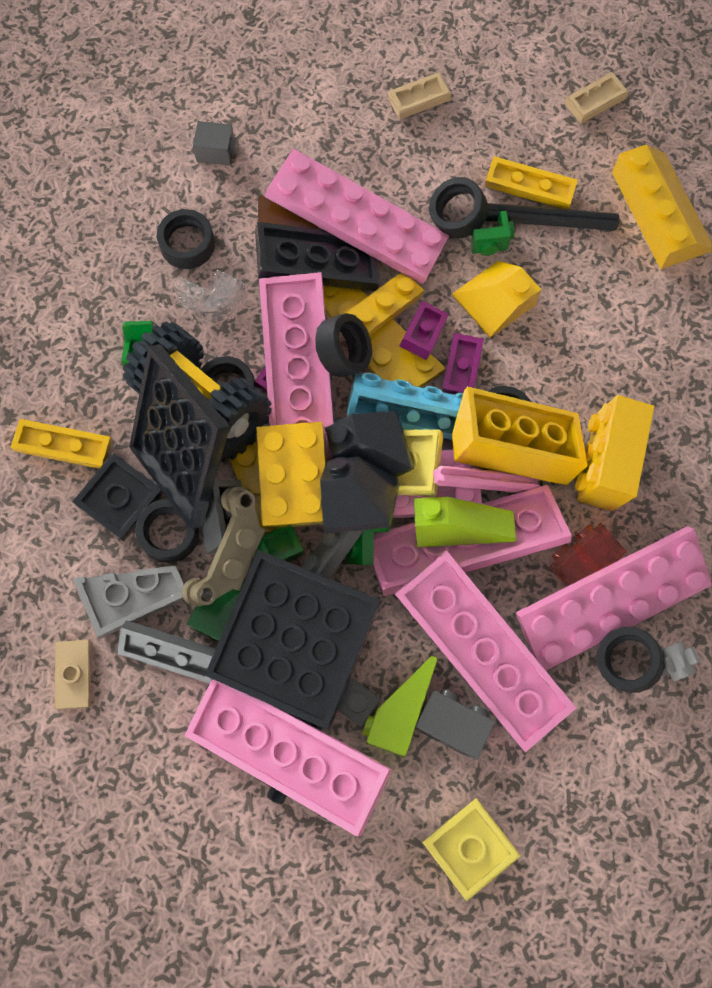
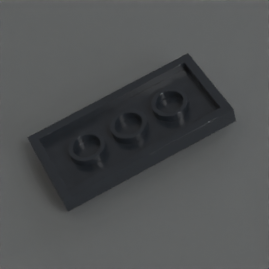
[255,222,380,291]

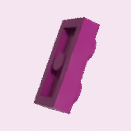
[399,300,449,360]
[442,333,484,395]

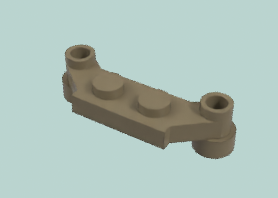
[182,487,265,606]

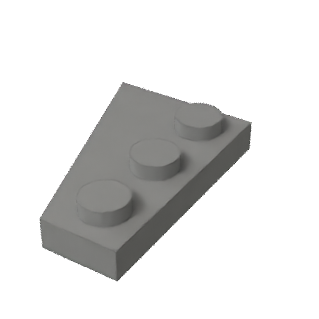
[73,566,185,639]

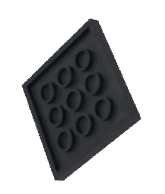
[129,345,230,529]
[204,550,382,730]

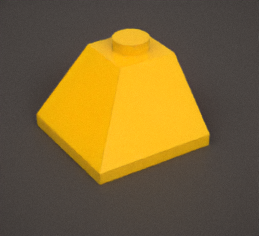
[452,261,541,338]

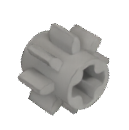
[662,641,701,682]

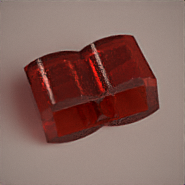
[549,523,627,587]

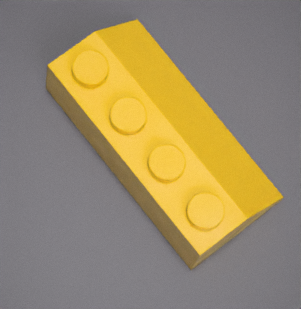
[612,144,712,270]
[452,386,588,485]

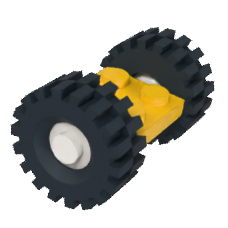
[123,322,272,463]

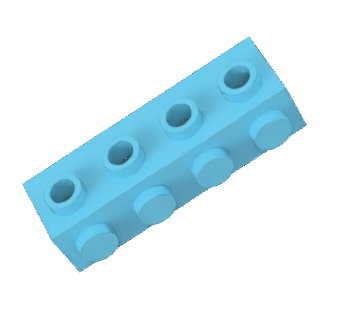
[347,373,463,440]

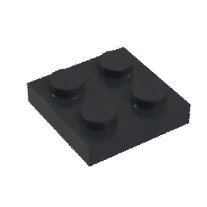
[72,453,163,542]

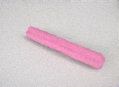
[433,466,540,493]

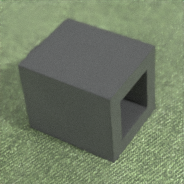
[193,121,239,165]

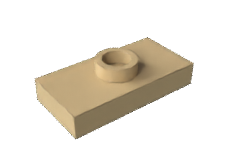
[388,72,451,120]
[564,72,629,124]
[55,640,91,710]

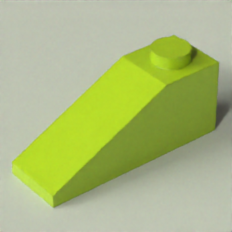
[414,496,516,547]
[362,656,438,758]

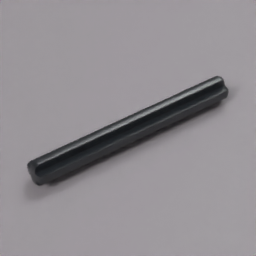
[485,203,620,231]

